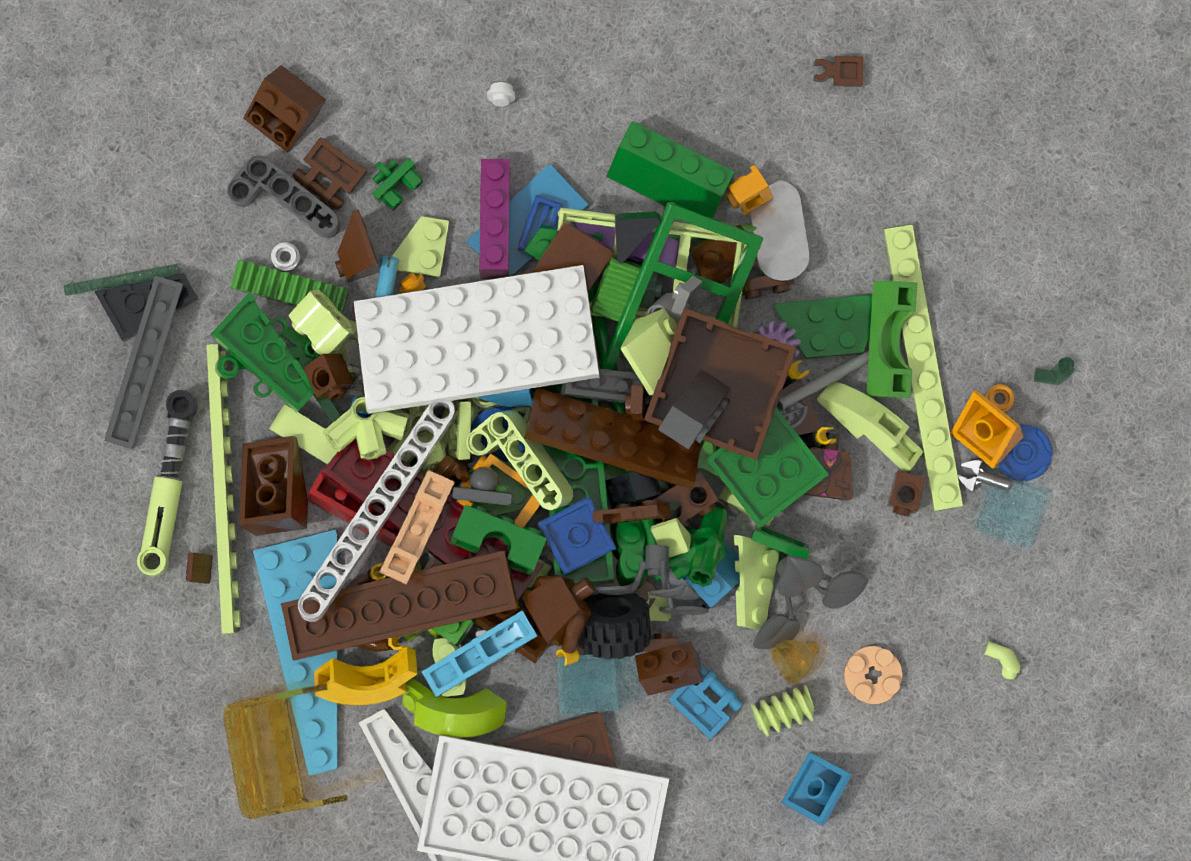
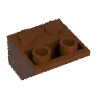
[243,65,326,153]

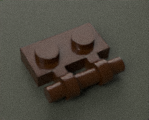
[292,137,367,210]

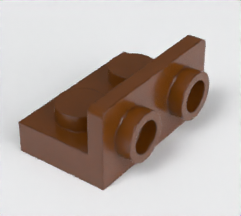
[689,224,759,284]

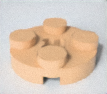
[844,646,902,704]

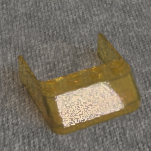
[223,684,348,819]

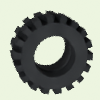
[578,593,651,659]

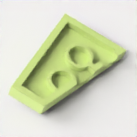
[734,535,780,630]

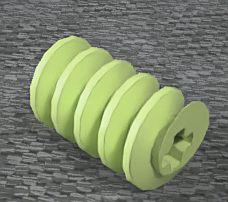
[750,685,815,737]

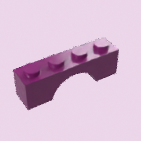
[479,159,510,279]

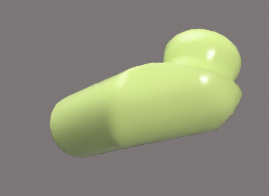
[984,641,1020,680]

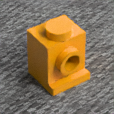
[726,165,773,216]

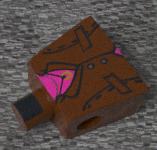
[803,433,852,501]

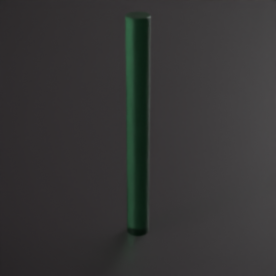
[64,264,179,296]

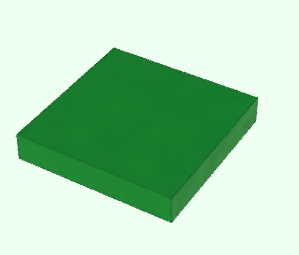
[751,525,810,559]

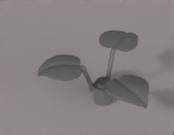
[581,545,709,616]
[753,555,868,649]

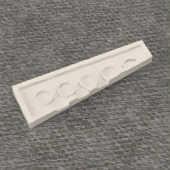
[359,709,469,861]

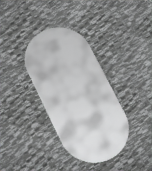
[751,180,810,281]

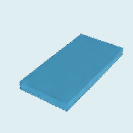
[466,164,589,277]

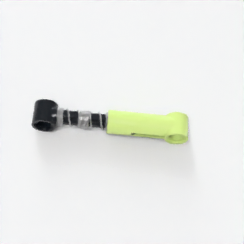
[137,390,198,577]

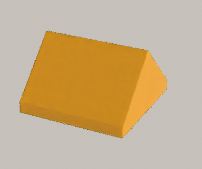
[950,390,1023,469]

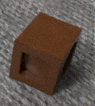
[304,354,354,400]
[887,471,926,517]

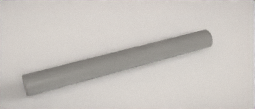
[777,351,869,410]

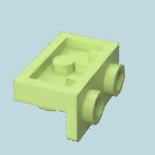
[448,398,478,460]

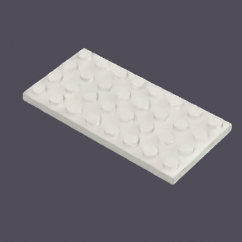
[354,265,600,414]
[417,735,669,861]

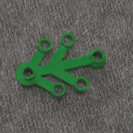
[215,318,320,398]

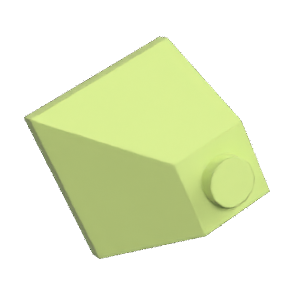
[620,308,677,395]

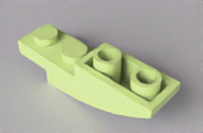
[816,381,924,473]

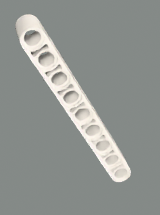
[298,401,455,622]

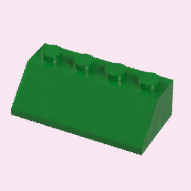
[606,121,735,218]

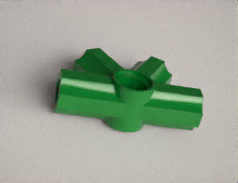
[669,506,729,587]

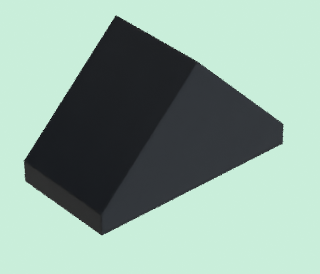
[615,211,661,264]

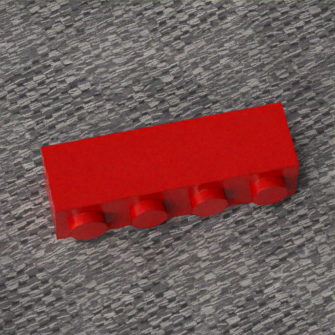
[308,468,399,547]

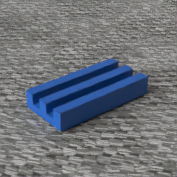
[517,195,563,251]

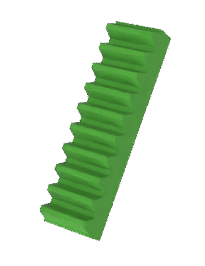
[230,260,349,314]

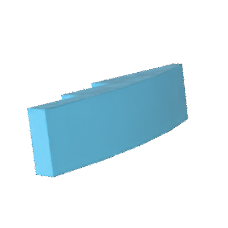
[422,611,537,697]

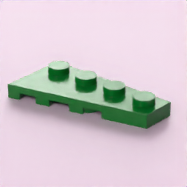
[210,292,314,413]

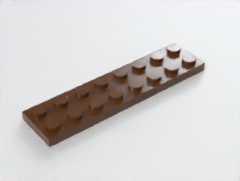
[281,551,519,661]

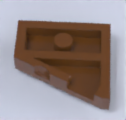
[592,500,671,524]

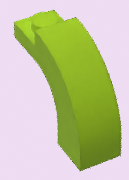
[402,678,507,738]

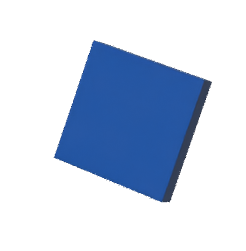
[538,496,616,576]

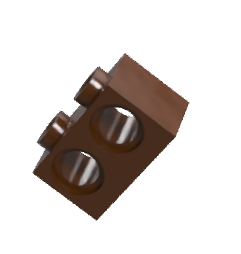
[650,468,719,527]

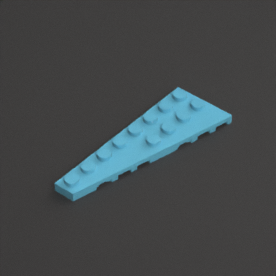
[253,529,338,776]

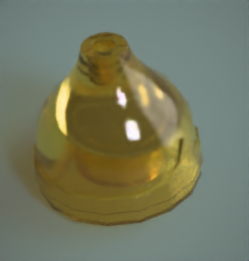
[771,640,819,685]

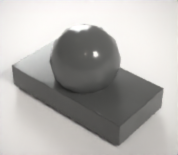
[452,467,512,506]

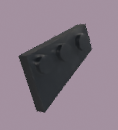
[94,273,199,342]

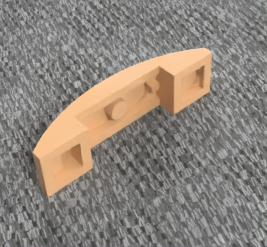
[380,470,455,585]

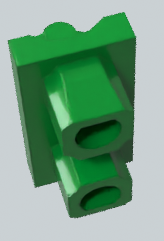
[372,158,423,211]

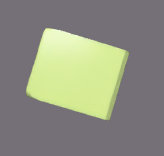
[651,518,691,558]

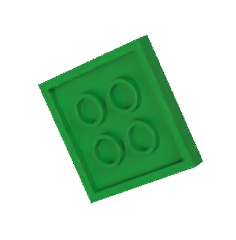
[706,407,829,528]

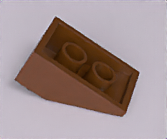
[239,436,308,536]

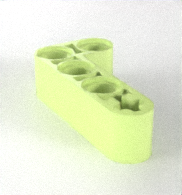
[467,410,573,510]

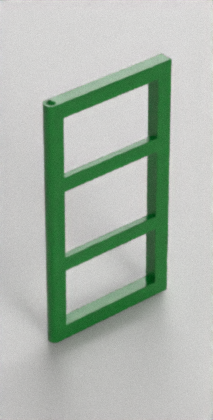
[600,202,764,370]

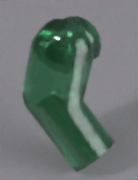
[1033,357,1075,385]

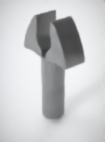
[958,460,1013,491]

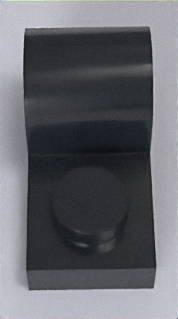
[605,471,661,509]

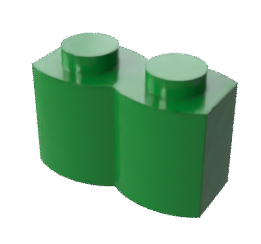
[612,521,648,587]

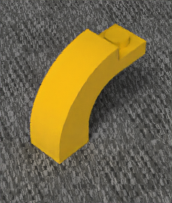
[314,646,417,705]

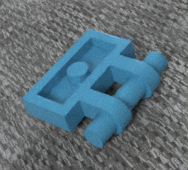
[668,664,744,740]

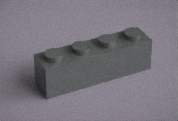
[658,370,731,449]

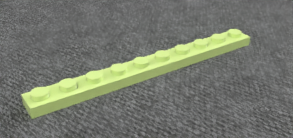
[884,225,963,511]
[207,344,241,634]

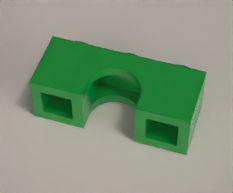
[450,504,547,576]

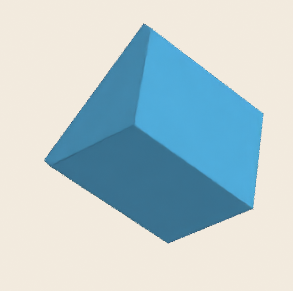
[781,752,852,826]

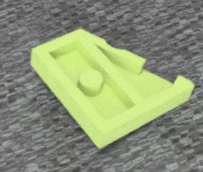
[388,216,450,278]

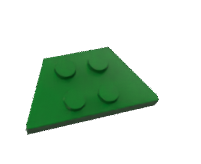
[774,295,872,359]

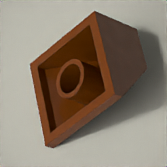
[335,209,380,283]

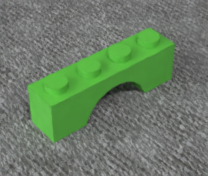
[866,281,917,398]

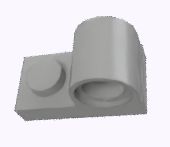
[647,276,702,326]

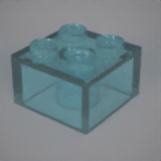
[556,654,619,715]

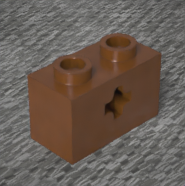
[635,641,704,696]

